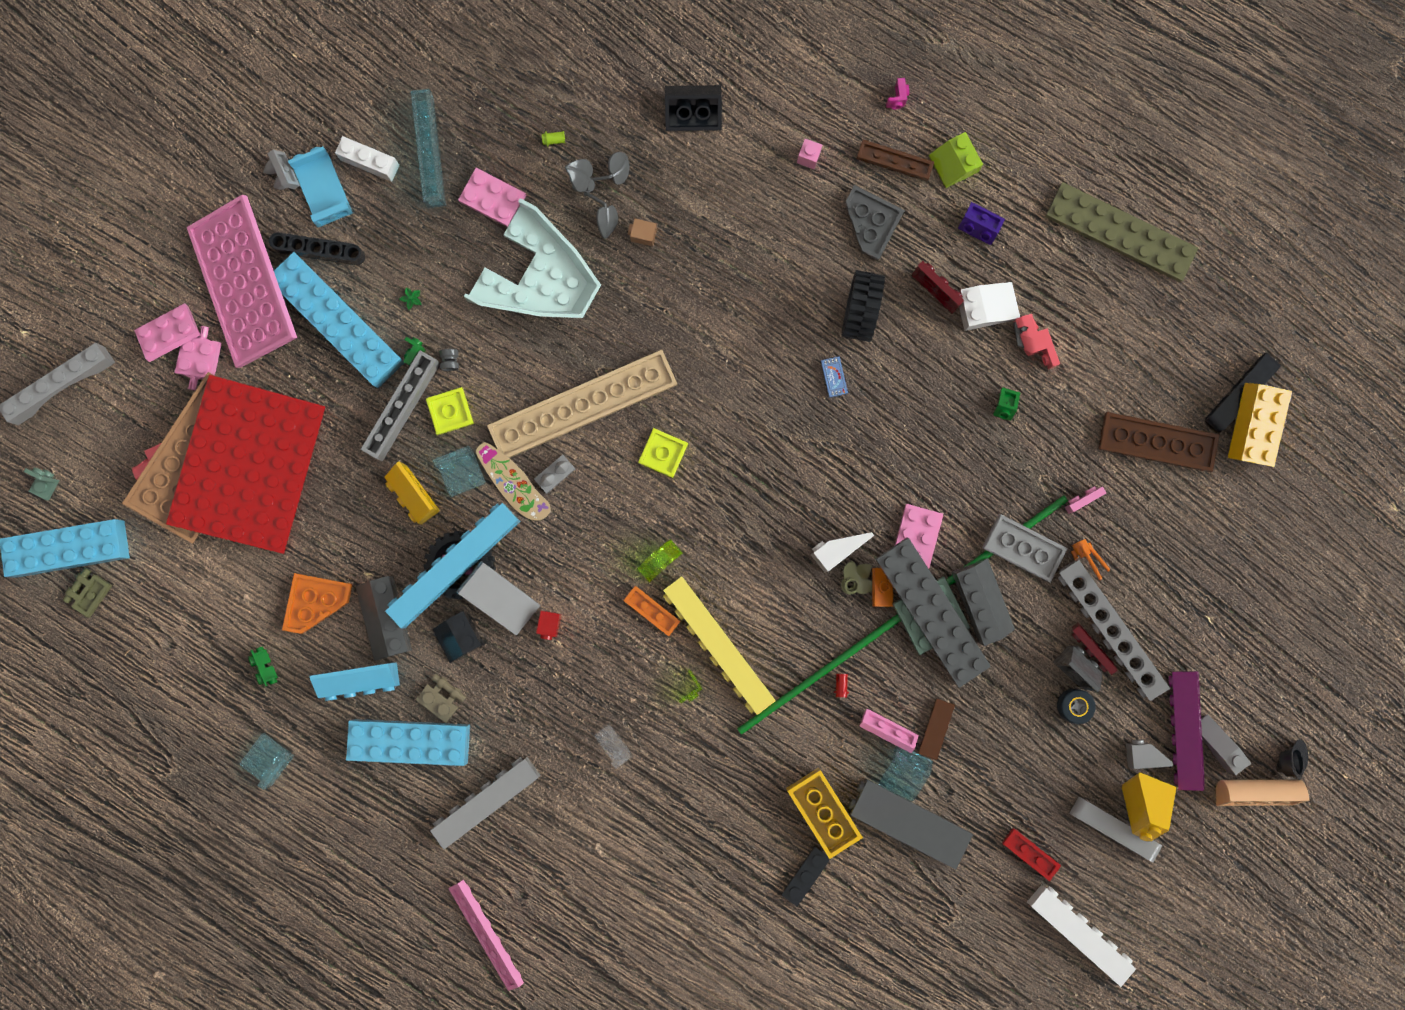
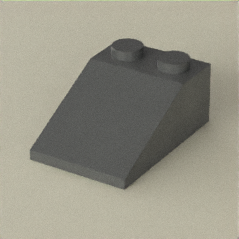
[1053,646,1102,692]

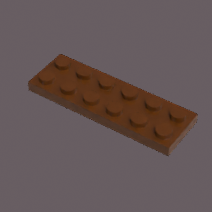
[1098,412,1219,472]

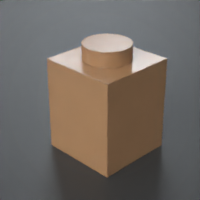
[628,218,657,247]

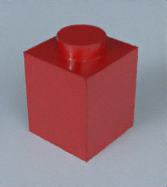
[536,611,562,640]

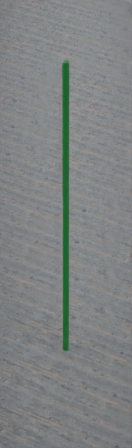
[737,495,1068,735]

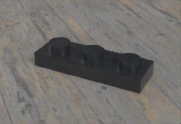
[781,846,831,907]

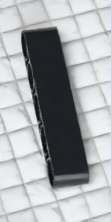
[269,232,365,265]
[1205,352,1281,433]

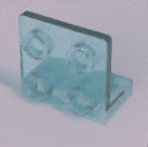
[433,446,486,497]
[240,733,295,790]
[879,746,933,801]

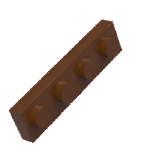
[856,139,934,181]

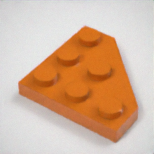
[282,573,353,634]

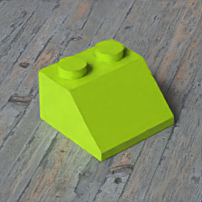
[929,132,983,188]

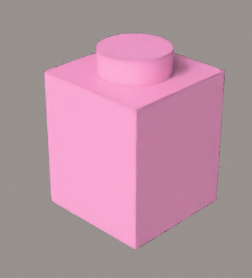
[797,139,823,169]

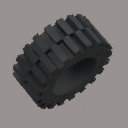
[842,270,885,342]
[423,531,496,599]

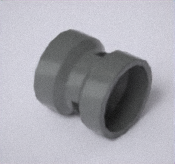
[439,349,459,371]

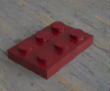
[911,261,964,314]

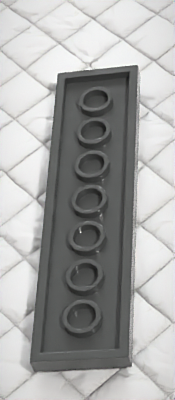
[875,537,991,688]

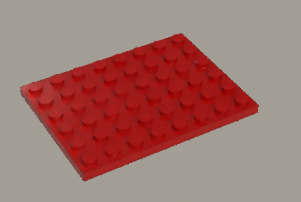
[166,375,326,554]

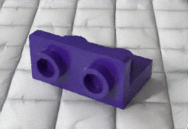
[958,202,1005,245]

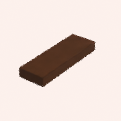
[918,698,955,760]

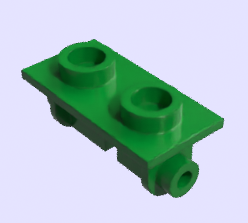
[248,646,278,688]

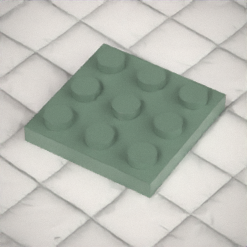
[892,576,970,655]

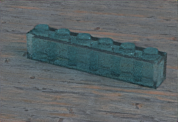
[411,89,446,208]

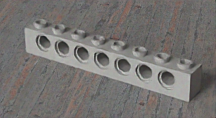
[1058,559,1170,701]

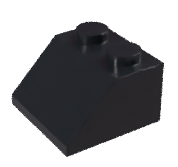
[432,611,484,663]

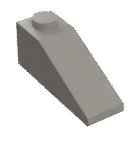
[1201,714,1251,775]

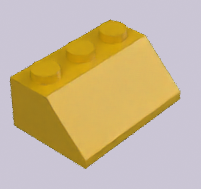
[385,461,440,525]

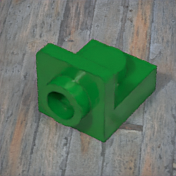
[403,337,426,366]
[993,387,1020,421]

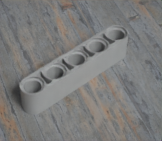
[1069,796,1162,863]

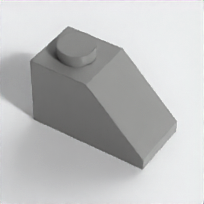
[1126,739,1173,769]

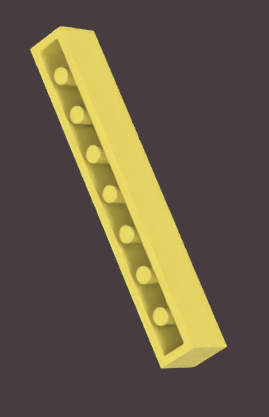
[663,576,776,715]

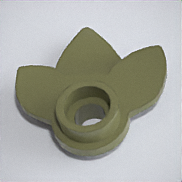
[841,560,872,595]

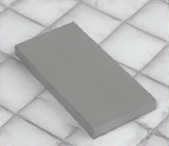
[982,514,1068,583]
[457,561,541,635]

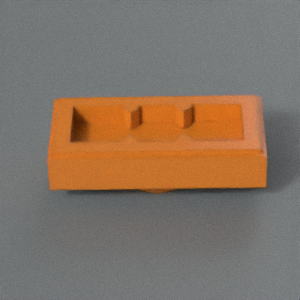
[872,568,893,607]

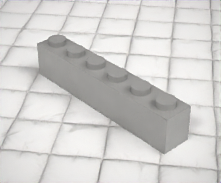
[360,350,440,461]
[430,757,541,849]

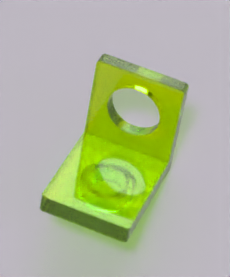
[679,669,703,703]

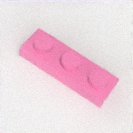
[859,709,919,753]

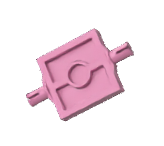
[175,326,222,391]

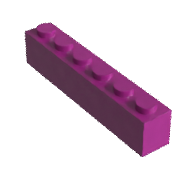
[1169,671,1205,791]

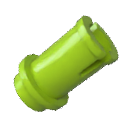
[542,131,565,147]

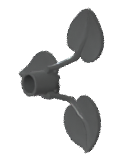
[564,152,630,239]

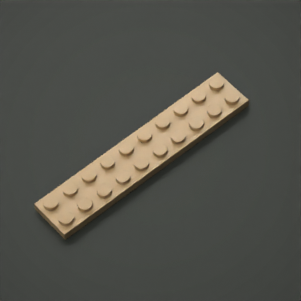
[487,350,677,458]

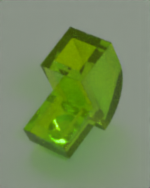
[637,539,683,583]

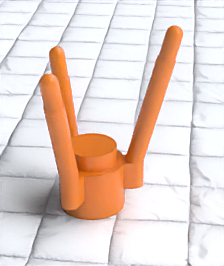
[1071,539,1110,580]

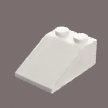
[959,282,1020,331]
[811,532,874,573]

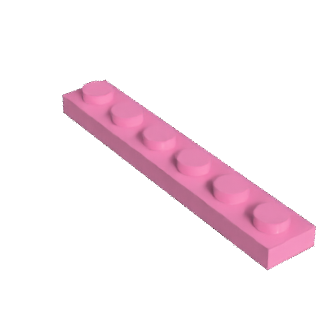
[448,880,524,991]

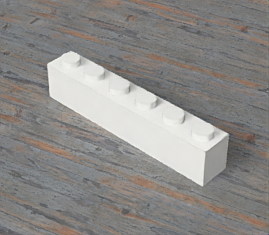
[1027,885,1136,987]

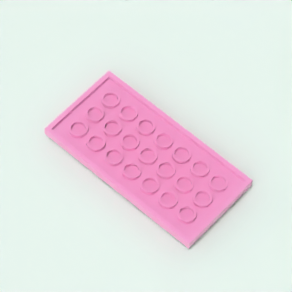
[187,195,297,368]

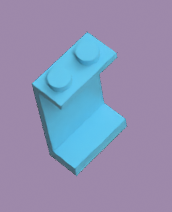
[288,147,353,228]

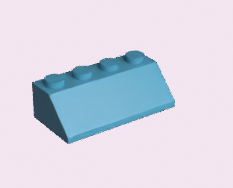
[310,662,400,701]

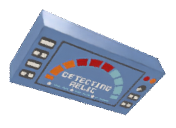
[821,356,848,398]

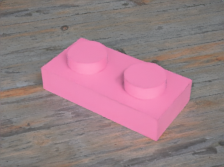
[1065,486,1106,514]

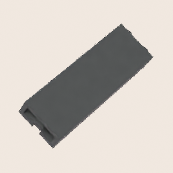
[847,778,973,870]

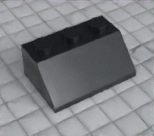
[665,85,722,131]

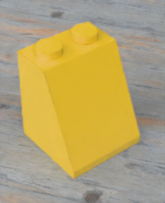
[1122,772,1177,841]

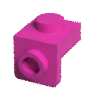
[886,78,909,110]

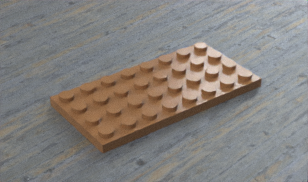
[122,372,214,544]

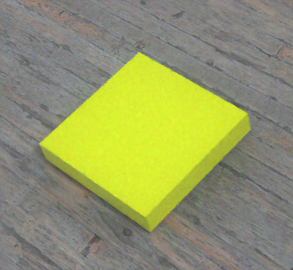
[426,387,474,435]
[638,428,688,478]

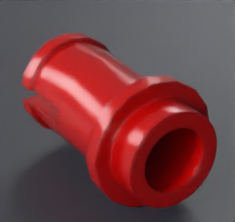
[834,674,849,698]

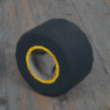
[1057,689,1096,724]

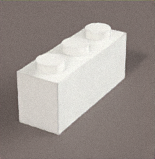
[335,136,399,182]

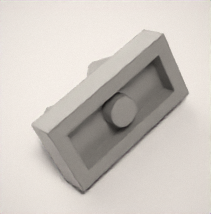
[263,150,300,190]
[534,455,576,494]

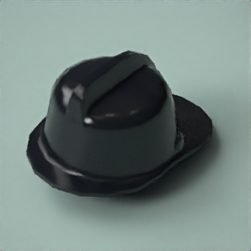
[1276,739,1309,780]

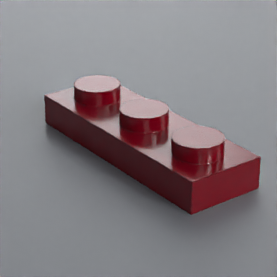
[1072,622,1118,675]

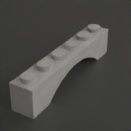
[0,343,115,425]

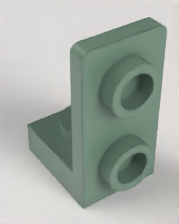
[24,467,60,501]

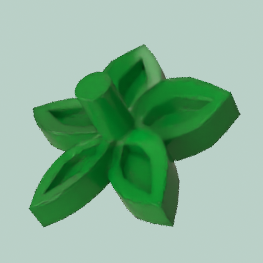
[399,287,422,310]

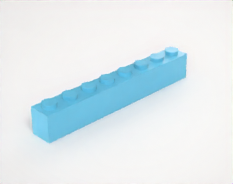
[385,503,521,628]

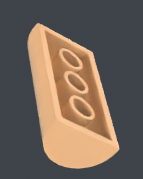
[1216,779,1310,806]

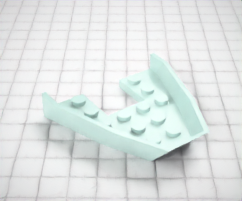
[464,198,601,318]

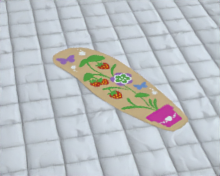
[476,442,551,520]

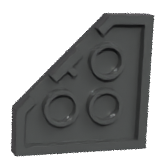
[845,185,905,261]

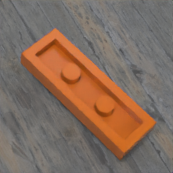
[623,586,681,636]

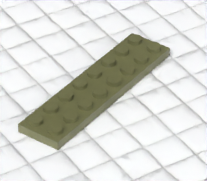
[1045,182,1198,282]

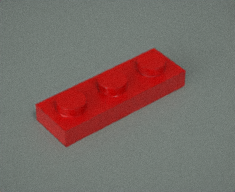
[1002,828,1061,881]

